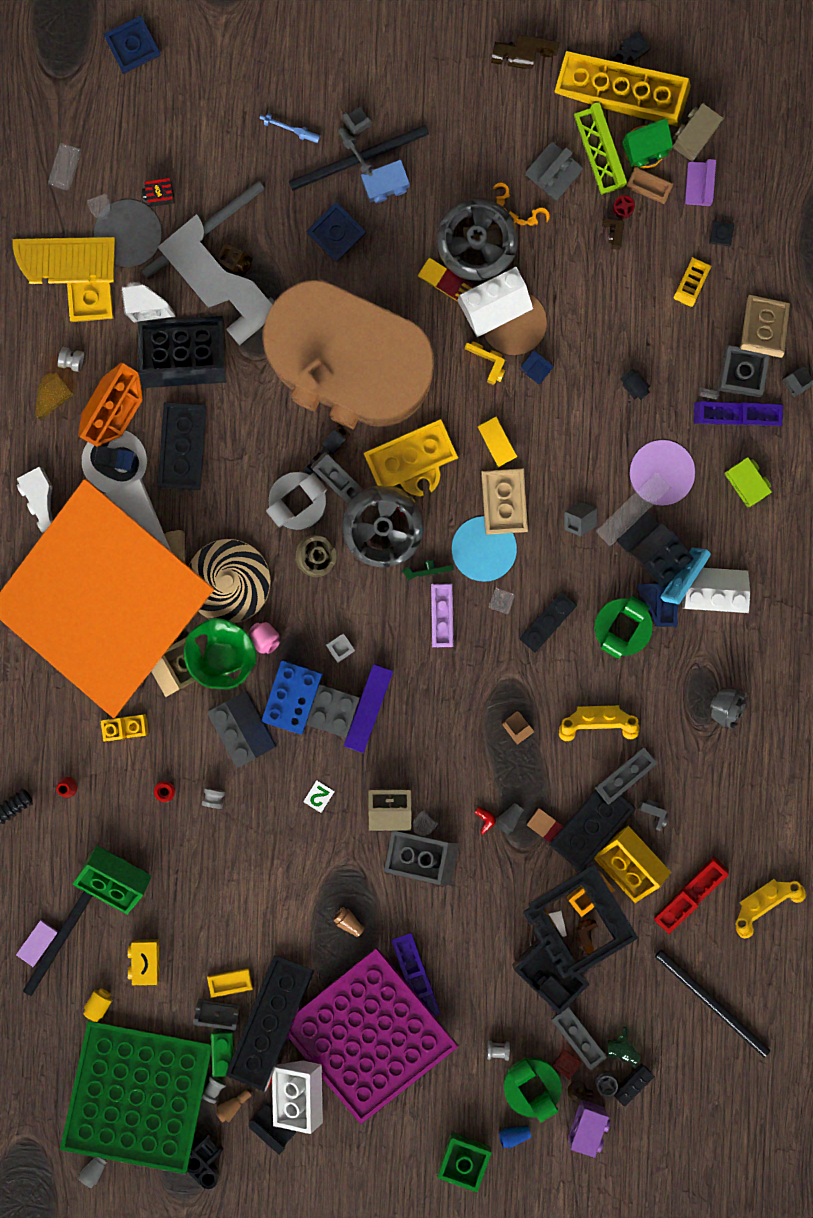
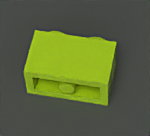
[724,457,772,508]

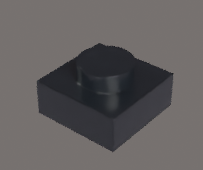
[709,221,734,247]

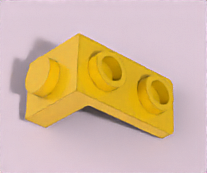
[464,342,505,385]

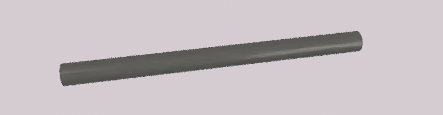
[142,181,265,279]

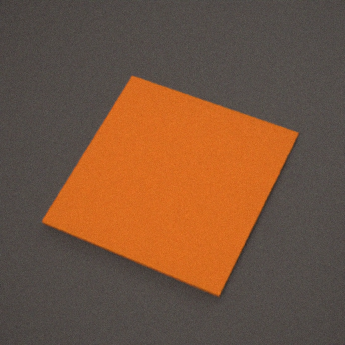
[0,479,215,719]

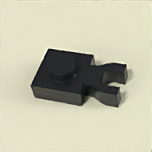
[610,31,651,64]

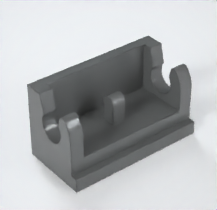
[193,999,240,1030]

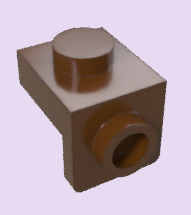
[576,919,598,954]

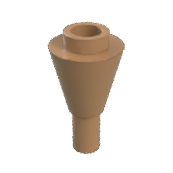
[215,1089,252,1123]

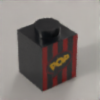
[142,178,175,207]

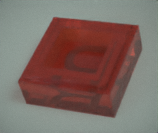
[552,1049,582,1080]

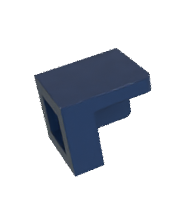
[520,351,554,384]

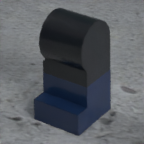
[94,446,137,472]

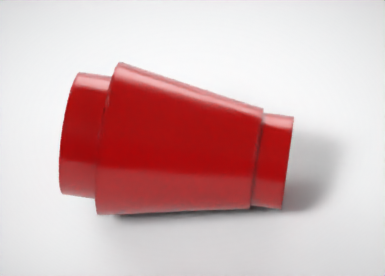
[56,777,77,798]

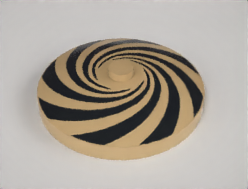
[189,539,271,623]

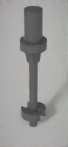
[338,128,374,176]

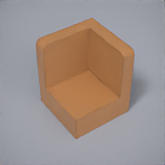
[299,358,333,394]
[501,711,534,745]

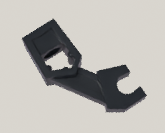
[304,425,351,475]

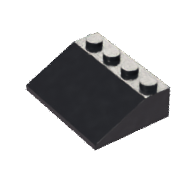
[138,316,227,388]

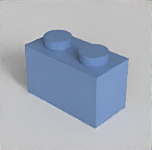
[361,160,410,203]

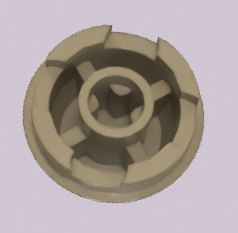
[295,535,336,577]

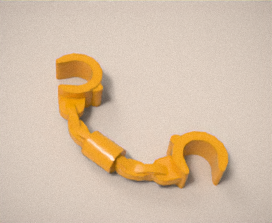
[493,183,549,226]

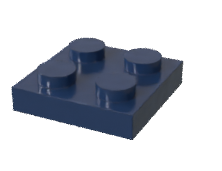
[103,16,161,74]
[306,202,366,263]

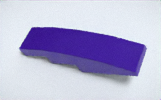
[391,933,441,1016]

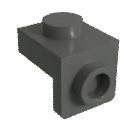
[638,799,669,831]

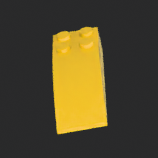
[554,51,691,127]

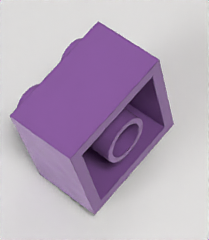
[567,1100,611,1158]

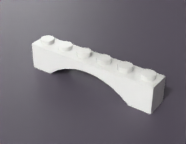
[17,467,53,533]

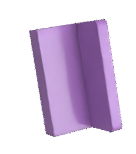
[685,159,716,206]

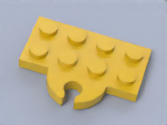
[364,419,458,497]

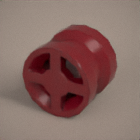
[612,195,635,219]

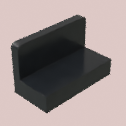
[616,512,661,556]
[247,1104,296,1155]

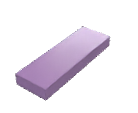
[431,584,453,647]

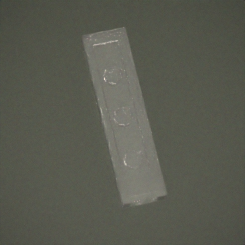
[595,472,671,546]

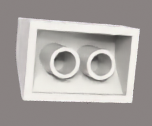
[458,267,533,337]
[122,282,176,322]
[682,568,750,613]
[272,1061,323,1134]

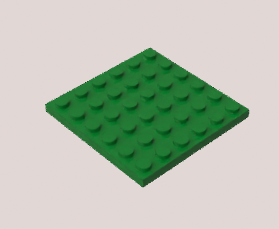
[60,1021,212,1174]

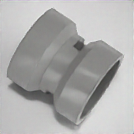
[58,347,84,372]

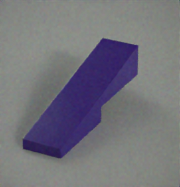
[694,401,783,426]
[344,664,393,753]

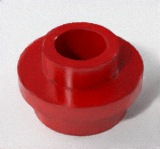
[154,781,175,802]

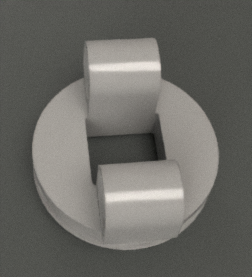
[266,472,328,530]

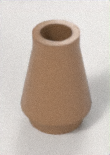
[333,907,364,937]

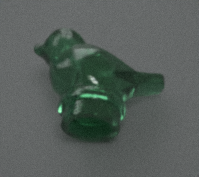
[608,1027,641,1067]

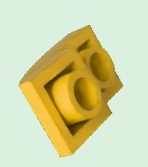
[478,417,517,466]
[101,714,149,742]

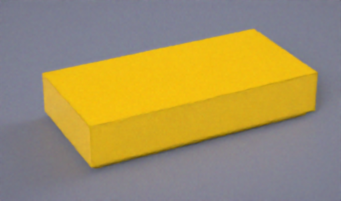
[207,968,253,998]

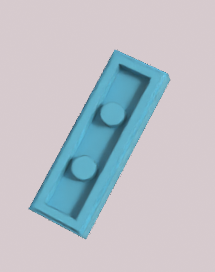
[661,547,711,604]

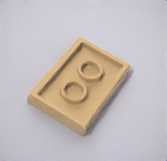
[741,295,790,358]
[481,468,528,535]

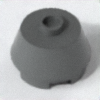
[711,689,748,730]

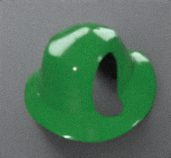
[184,618,257,689]

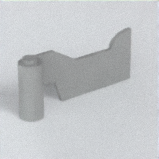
[158,214,275,345]

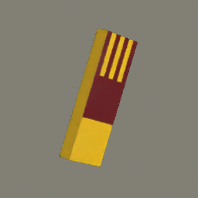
[418,258,475,302]

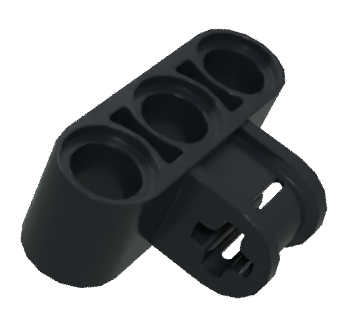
[187,1133,224,1190]

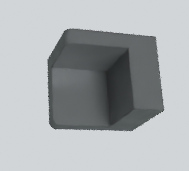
[342,107,372,138]
[782,366,813,397]
[564,502,597,536]

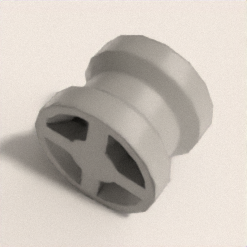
[201,788,225,809]

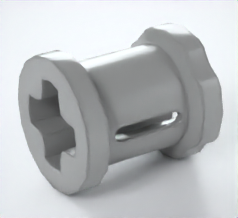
[487,1040,510,1061]
[202,1075,226,1104]

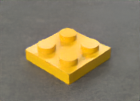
[67,277,113,322]

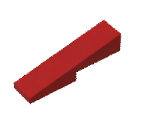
[654,856,729,934]

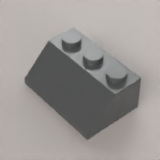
[207,691,276,768]

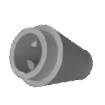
[78,1157,107,1188]

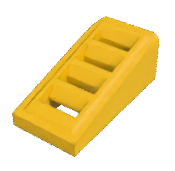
[674,257,711,307]

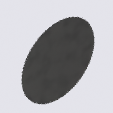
[94,199,162,267]

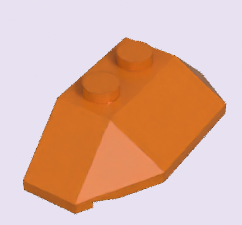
[78,362,143,447]

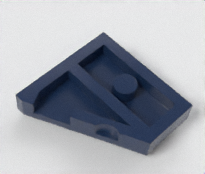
[637,584,678,627]

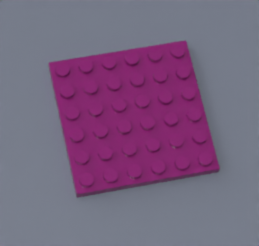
[288,947,459,1124]

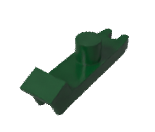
[401,560,454,581]

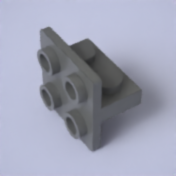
[525,142,583,201]

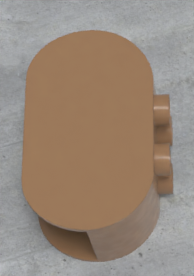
[263,281,433,430]

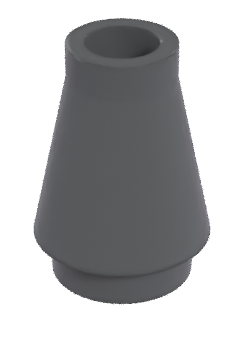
[495,803,524,835]

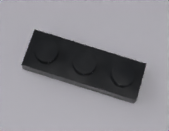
[519,592,577,653]

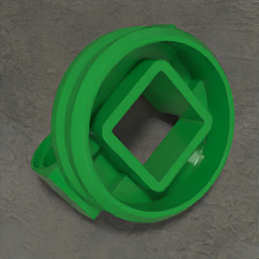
[594,595,653,659]
[504,1057,561,1123]

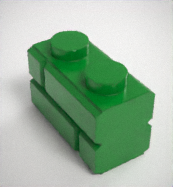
[211,1029,235,1077]

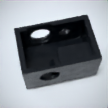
[512,938,590,1015]

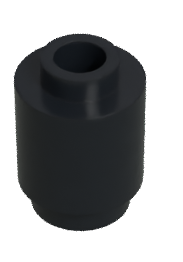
[620,368,651,400]

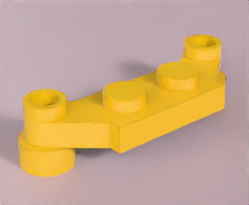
[559,705,640,741]
[735,879,806,938]

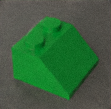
[622,118,673,168]

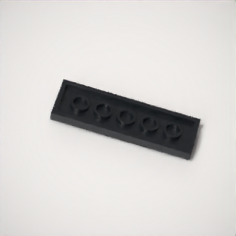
[225,955,314,1092]

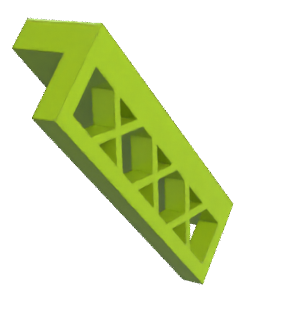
[574,102,627,195]

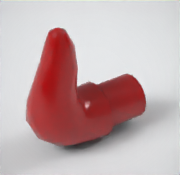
[474,806,496,835]

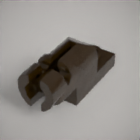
[491,34,560,69]

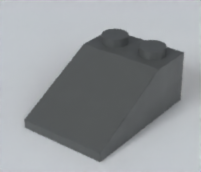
[384,830,459,885]

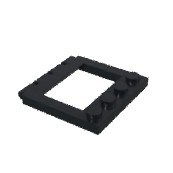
[523,864,638,979]

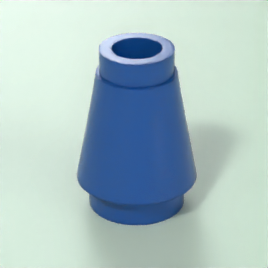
[499,1126,531,1149]

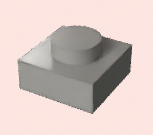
[326,633,355,662]

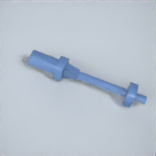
[259,113,321,143]

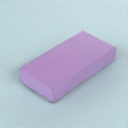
[16,919,59,967]

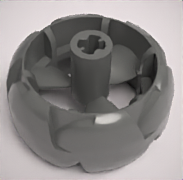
[437,198,518,282]
[342,485,424,568]

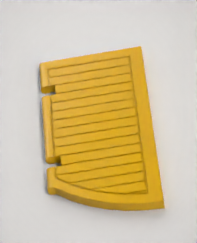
[13,237,115,284]

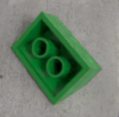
[72,845,152,915]

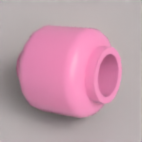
[249,622,280,654]

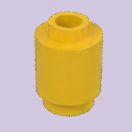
[83,988,112,1022]

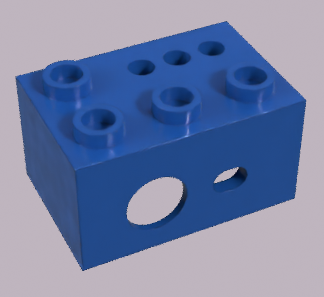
[261,660,323,735]

